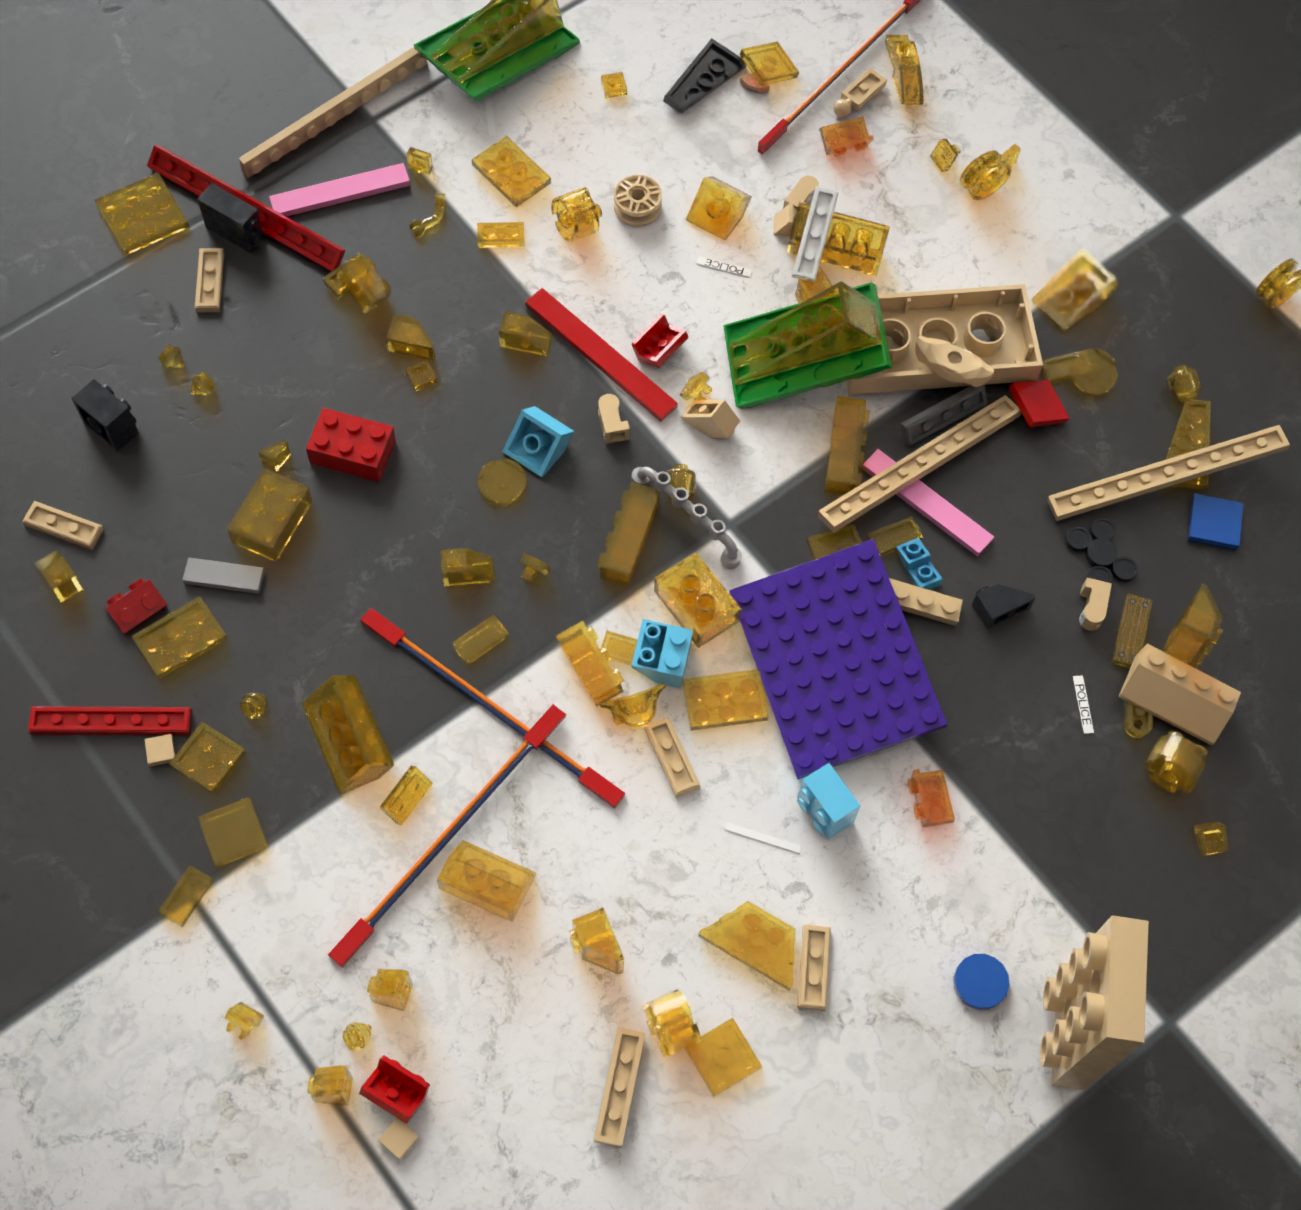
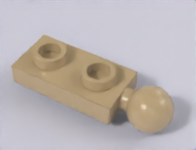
[833,68,887,118]

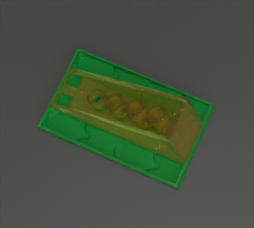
[414,0,580,101]
[723,281,892,409]

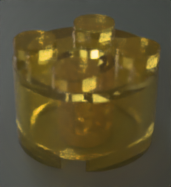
[551,187,602,242]
[1144,731,1207,794]
[642,989,701,1058]

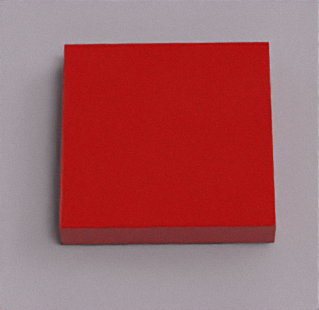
[1009,380,1070,427]

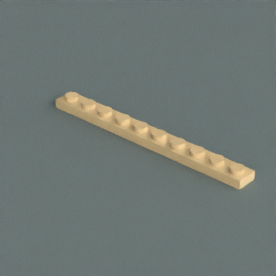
[239,47,428,178]
[818,395,1021,533]
[1047,425,1290,521]

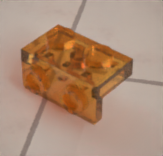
[819,116,874,157]
[908,769,955,828]

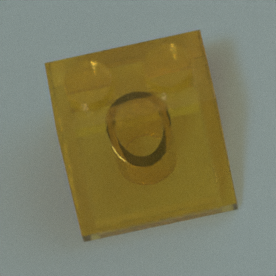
[686,176,752,240]
[336,254,392,313]
[569,908,624,975]

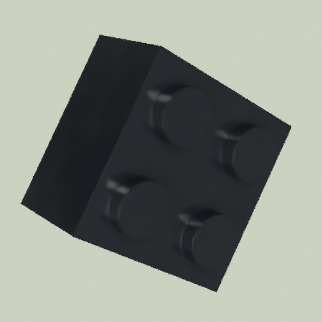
[72,379,139,451]

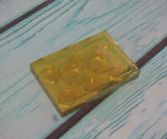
[472,136,551,207]
[132,596,228,680]
[682,669,769,731]

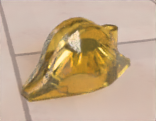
[599,683,666,727]

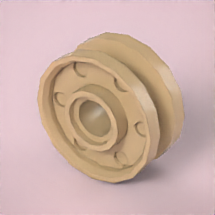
[614,175,662,226]

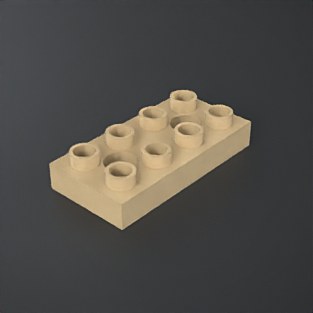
[845,284,1043,395]
[1040,916,1149,1090]

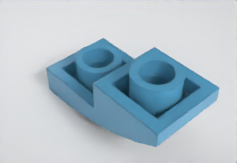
[896,538,943,590]

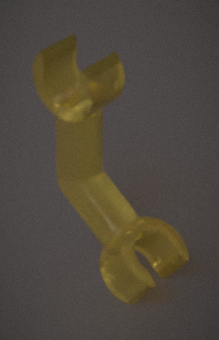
[409,193,446,237]

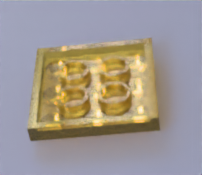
[94,172,189,256]

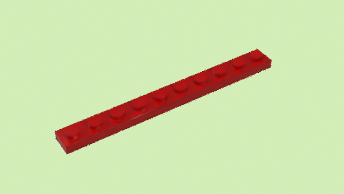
[147,145,346,272]

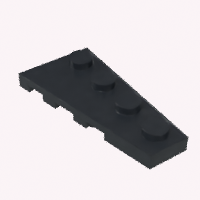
[663,38,748,113]

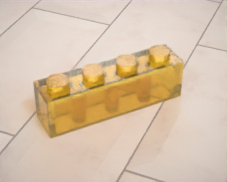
[824,396,870,495]
[597,482,660,586]

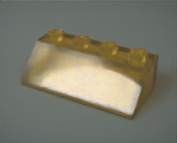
[788,202,890,276]
[1162,584,1223,669]
[302,675,394,794]

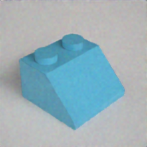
[502,406,574,477]

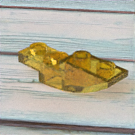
[885,35,924,105]

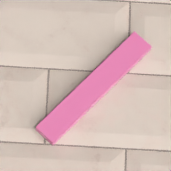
[269,163,410,217]
[862,449,994,557]

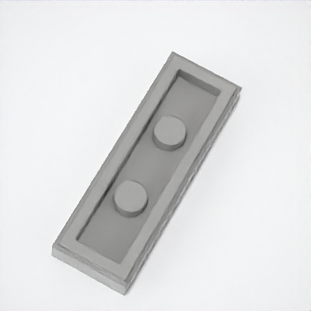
[183,557,265,594]

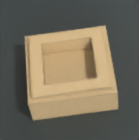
[145,734,176,767]
[378,1118,420,1160]

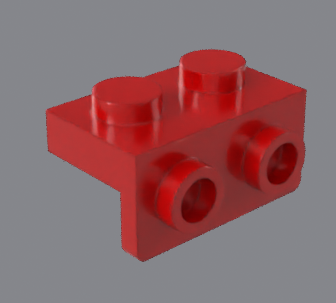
[631,314,689,369]
[104,578,168,634]
[359,1055,430,1124]

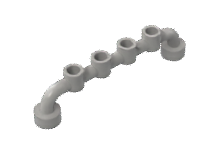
[631,467,742,569]

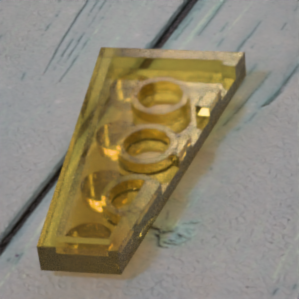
[1165,399,1211,490]

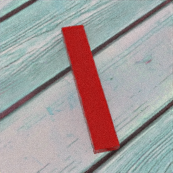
[28,706,192,735]

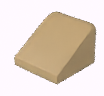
[773,203,794,236]

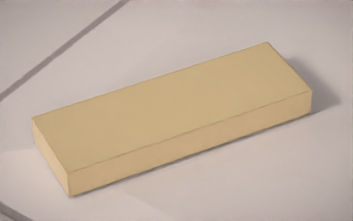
[195,248,224,312]
[22,501,104,550]
[644,717,700,798]
[797,925,831,1011]

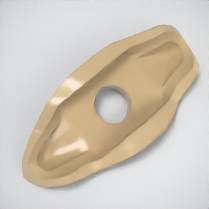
[915,336,994,387]

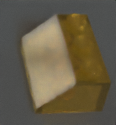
[437,840,536,922]

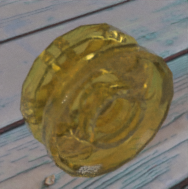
[960,150,1012,200]
[1256,258,1301,309]

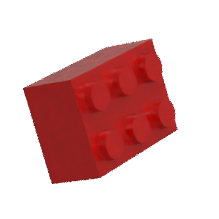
[306,407,396,482]

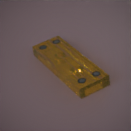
[1112,593,1153,668]

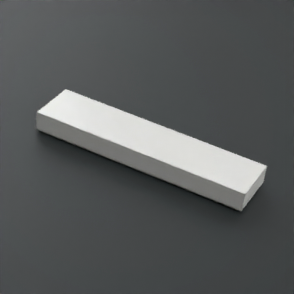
[792,186,839,283]

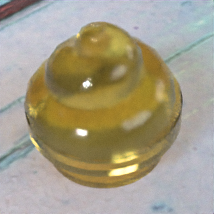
[158,344,184,368]
[190,371,216,395]
[240,692,267,719]
[342,1022,372,1051]

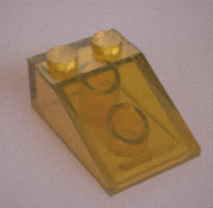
[1031,248,1119,331]

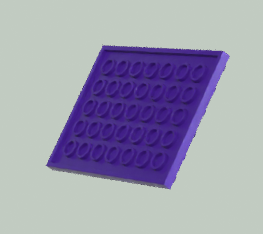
[729,539,947,780]

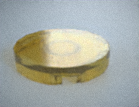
[1069,348,1118,396]
[478,459,527,506]

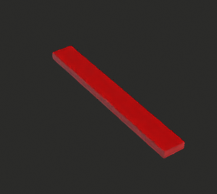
[525,288,678,422]

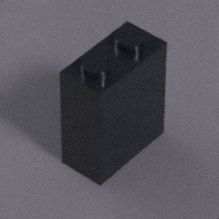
[197,183,264,253]

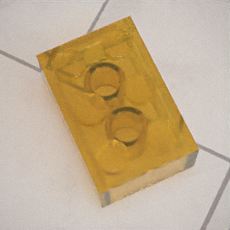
[227,468,312,561]
[654,552,742,648]

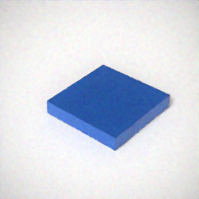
[1188,493,1243,550]

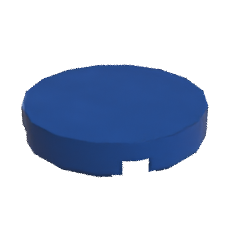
[953,954,1010,1010]

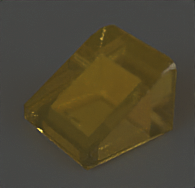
[258,440,291,472]
[1194,821,1228,855]

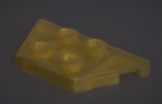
[698,901,796,991]

